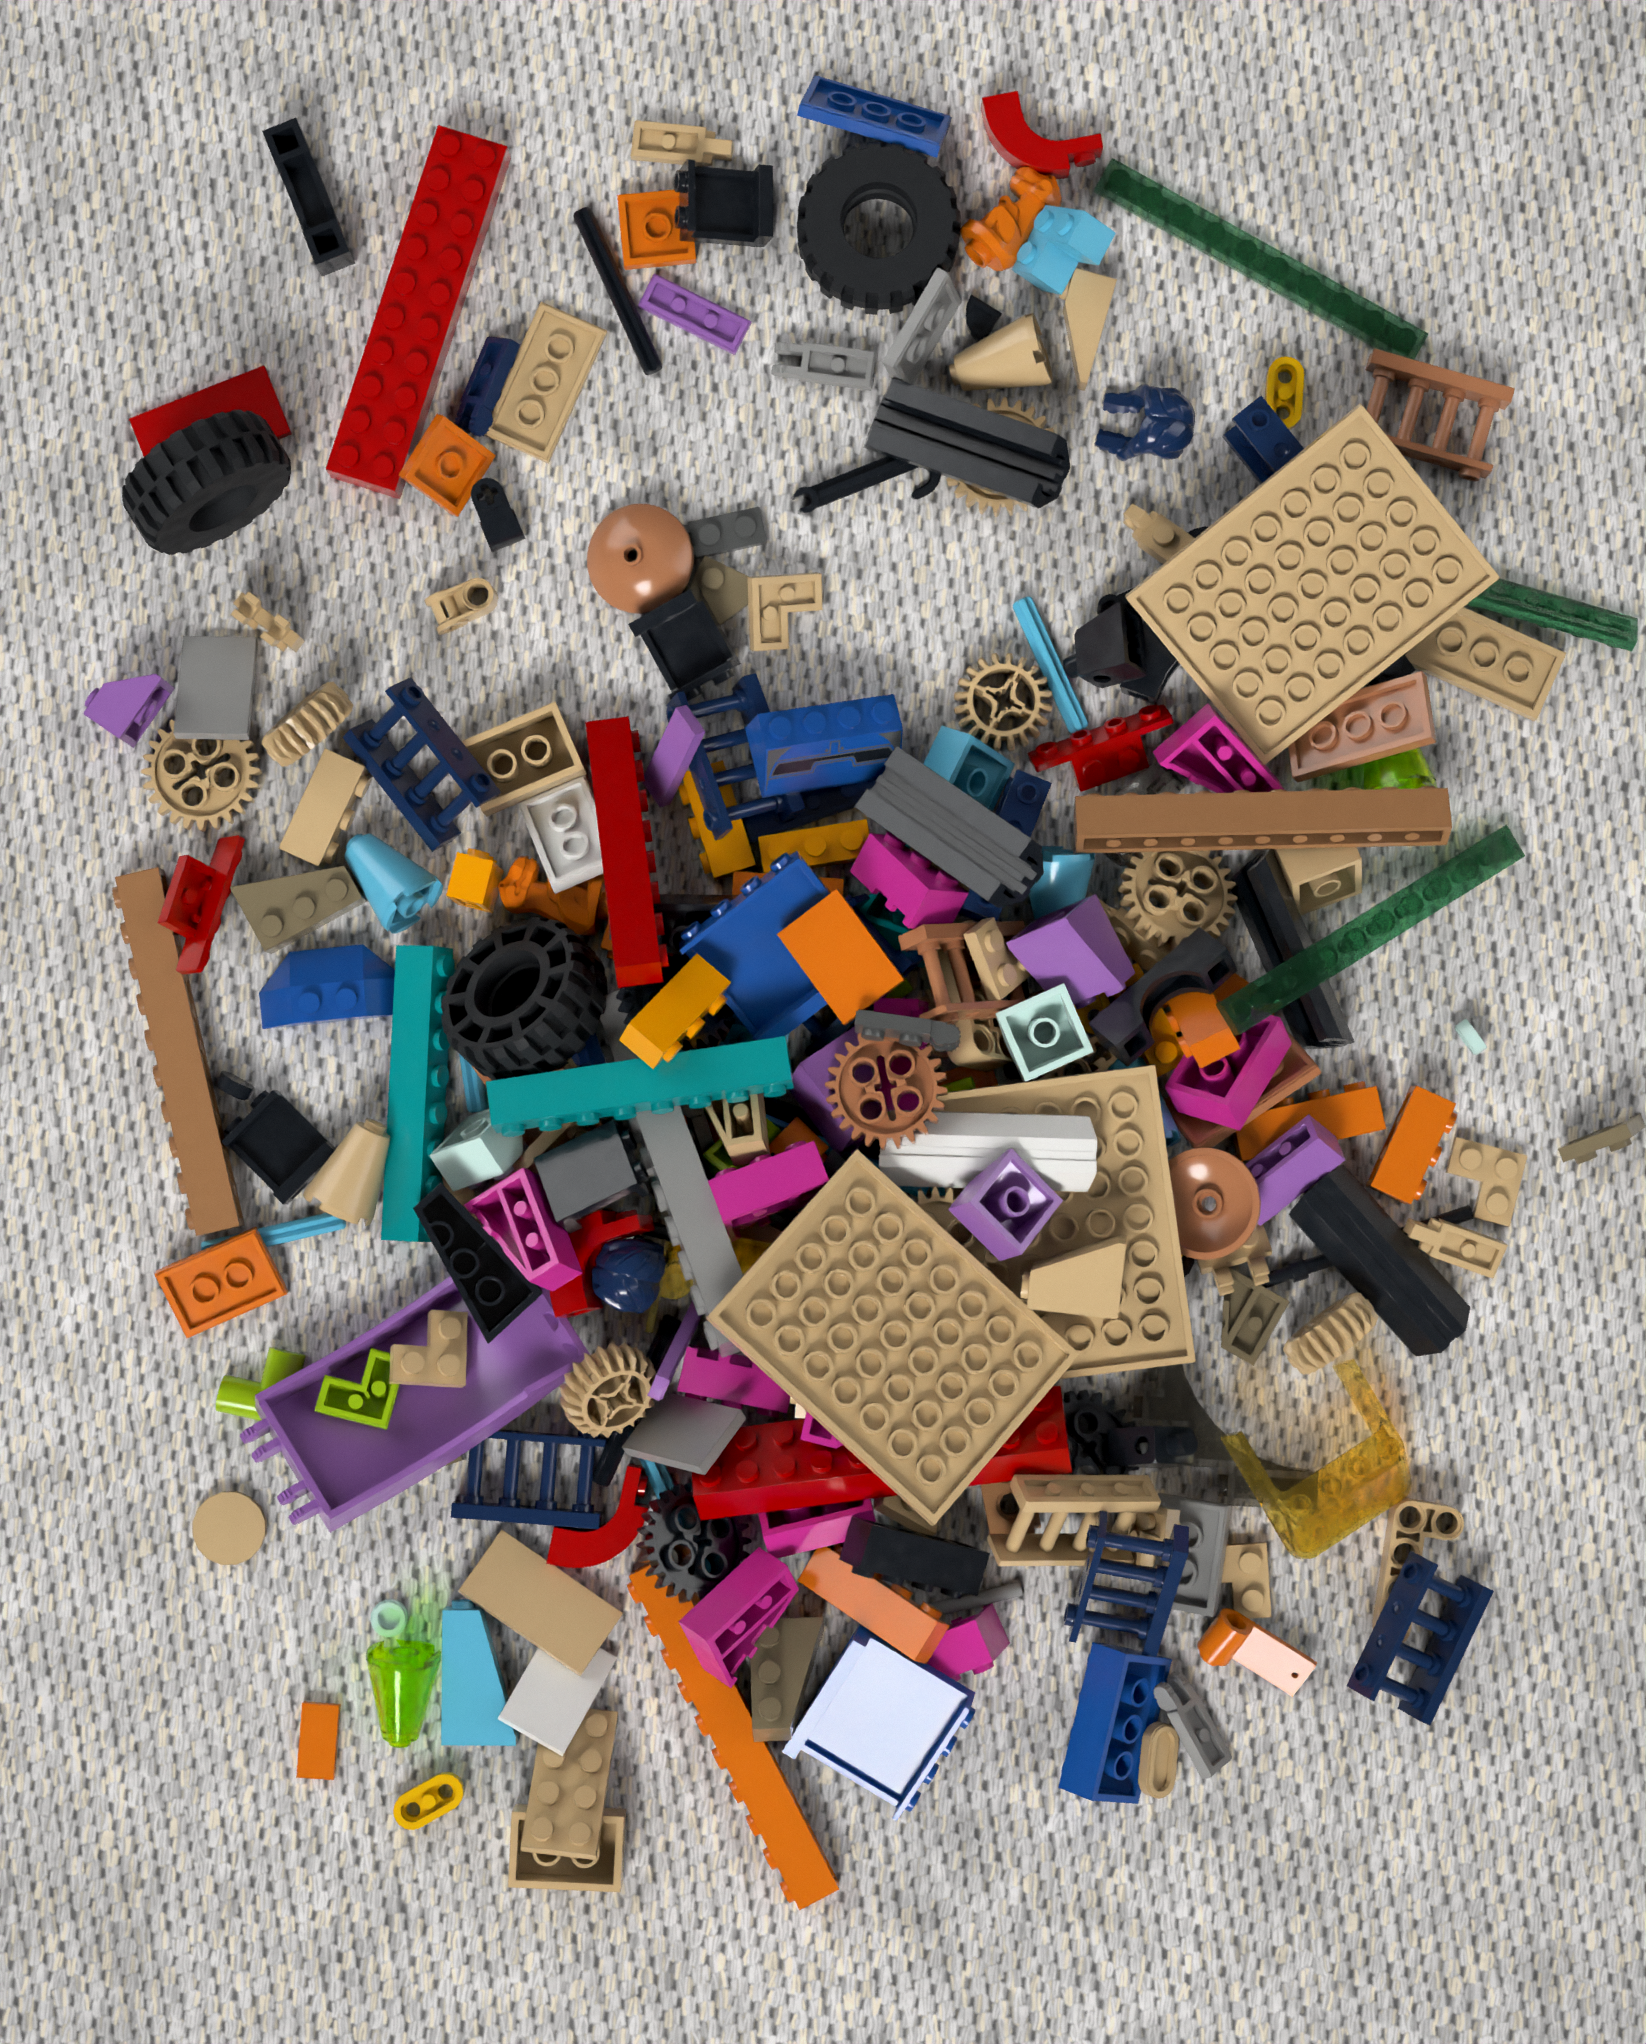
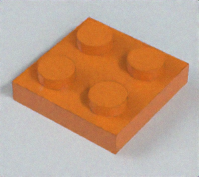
[617,190,697,270]
[398,414,496,517]

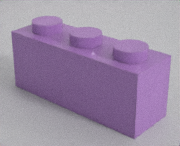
[1245,1114,1345,1226]

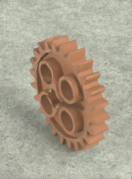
[825,1033,948,1150]

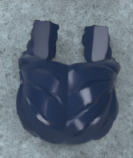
[1094,384,1195,461]
[592,1235,666,1314]

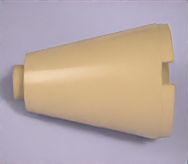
[949,313,1053,391]
[303,1118,391,1226]

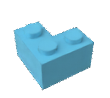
[1012,205,1116,295]

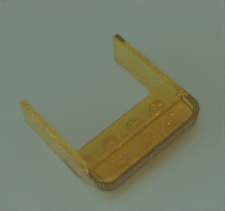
[1221,1359,1412,1559]

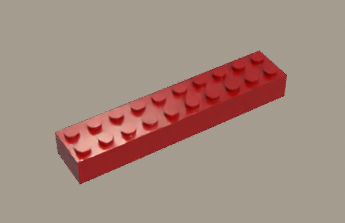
[326,125,511,499]
[692,1386,1072,1520]

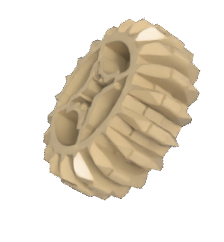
[954,653,1052,752]
[262,682,353,767]
[1283,1292,1379,1375]
[559,1342,657,1438]

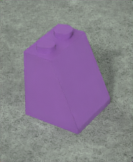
[1006,894,1135,1009]
[788,1027,881,1154]

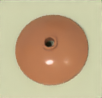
[587,504,694,614]
[1168,1148,1261,1260]

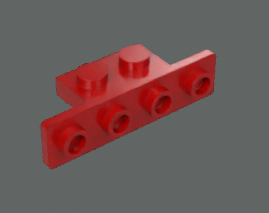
[1027,704,1174,792]
[157,835,245,974]

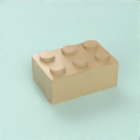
[462,701,587,817]
[508,1804,626,1892]

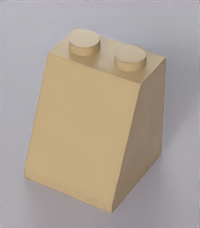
[1273,787,1362,915]
[1020,1235,1127,1320]

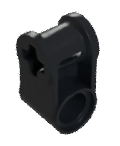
[471,478,526,552]

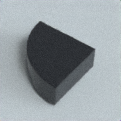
[965,294,1002,342]

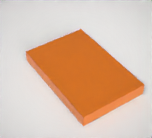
[777,889,905,1025]
[154,1227,288,1338]

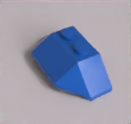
[259,944,395,1029]

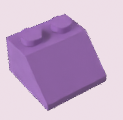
[83,674,175,748]
[948,1148,1063,1261]

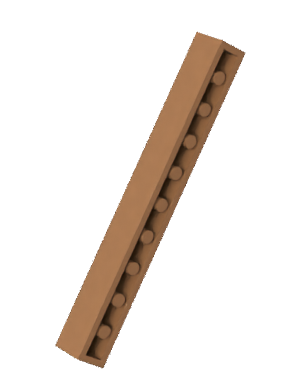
[1074,786,1452,853]
[112,867,245,1236]

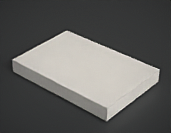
[518,775,603,894]
[498,1648,617,1756]

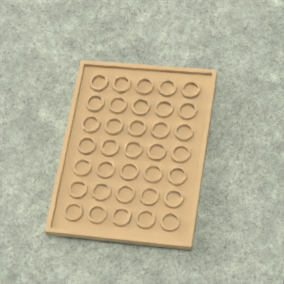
[1125,403,1500,765]
[934,1064,1196,1379]
[706,1149,1080,1526]

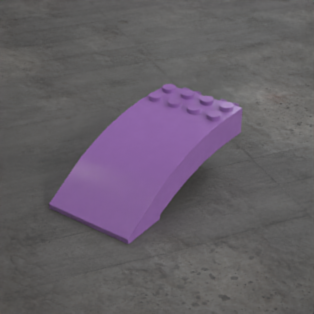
[240,1246,590,1533]

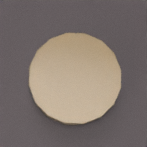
[192,1491,267,1565]

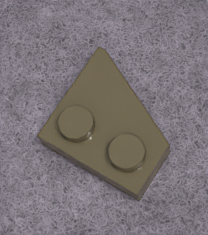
[688,556,749,626]
[1558,1113,1646,1164]
[1221,1267,1290,1366]

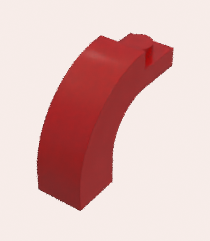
[981,91,1103,179]
[549,1210,655,1318]
[546,1463,650,1568]

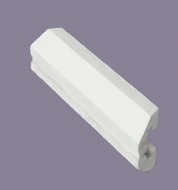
[879,1110,1097,1192]

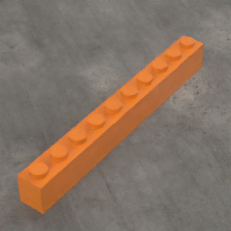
[627,1557,839,1910]

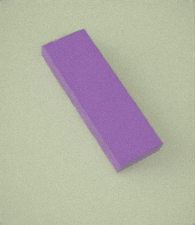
[638,273,751,355]
[642,705,705,807]
[647,1300,703,1401]

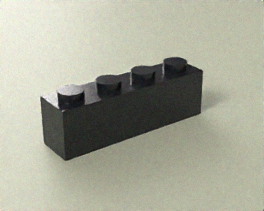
[839,1516,990,1599]

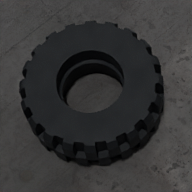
[797,141,961,315]
[122,410,291,555]
[441,917,608,1081]

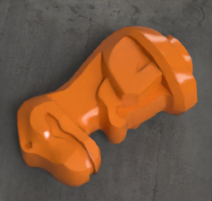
[960,167,1062,271]
[498,856,609,936]

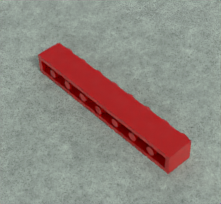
[585,716,669,988]

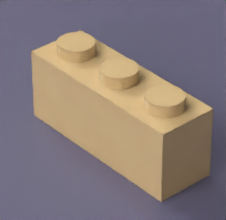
[279,748,371,869]

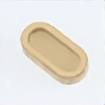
[1138,1722,1179,1799]

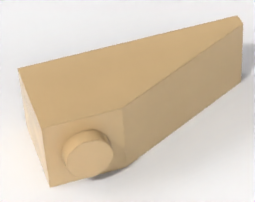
[1059,268,1117,391]

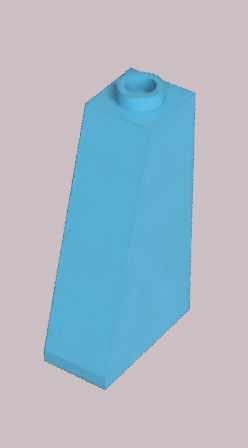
[441,1599,519,1746]

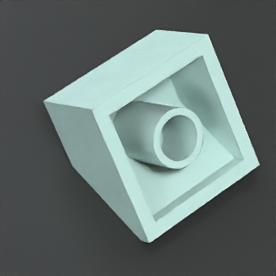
[995,983,1094,1082]
[429,1109,523,1192]

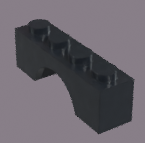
[262,118,355,276]
[1089,927,1238,1067]

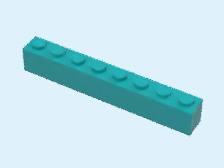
[381,945,455,1242]
[486,1036,794,1137]

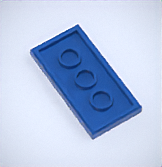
[797,75,952,158]

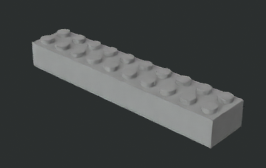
[595,990,743,1358]

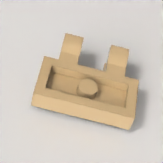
[230,591,305,652]
[1196,1224,1272,1296]

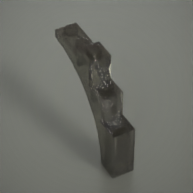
[1132,1364,1318,1510]

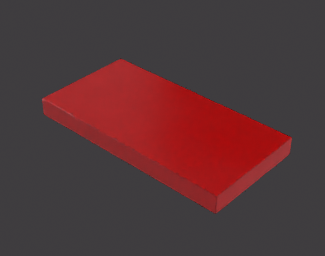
[129,365,292,457]

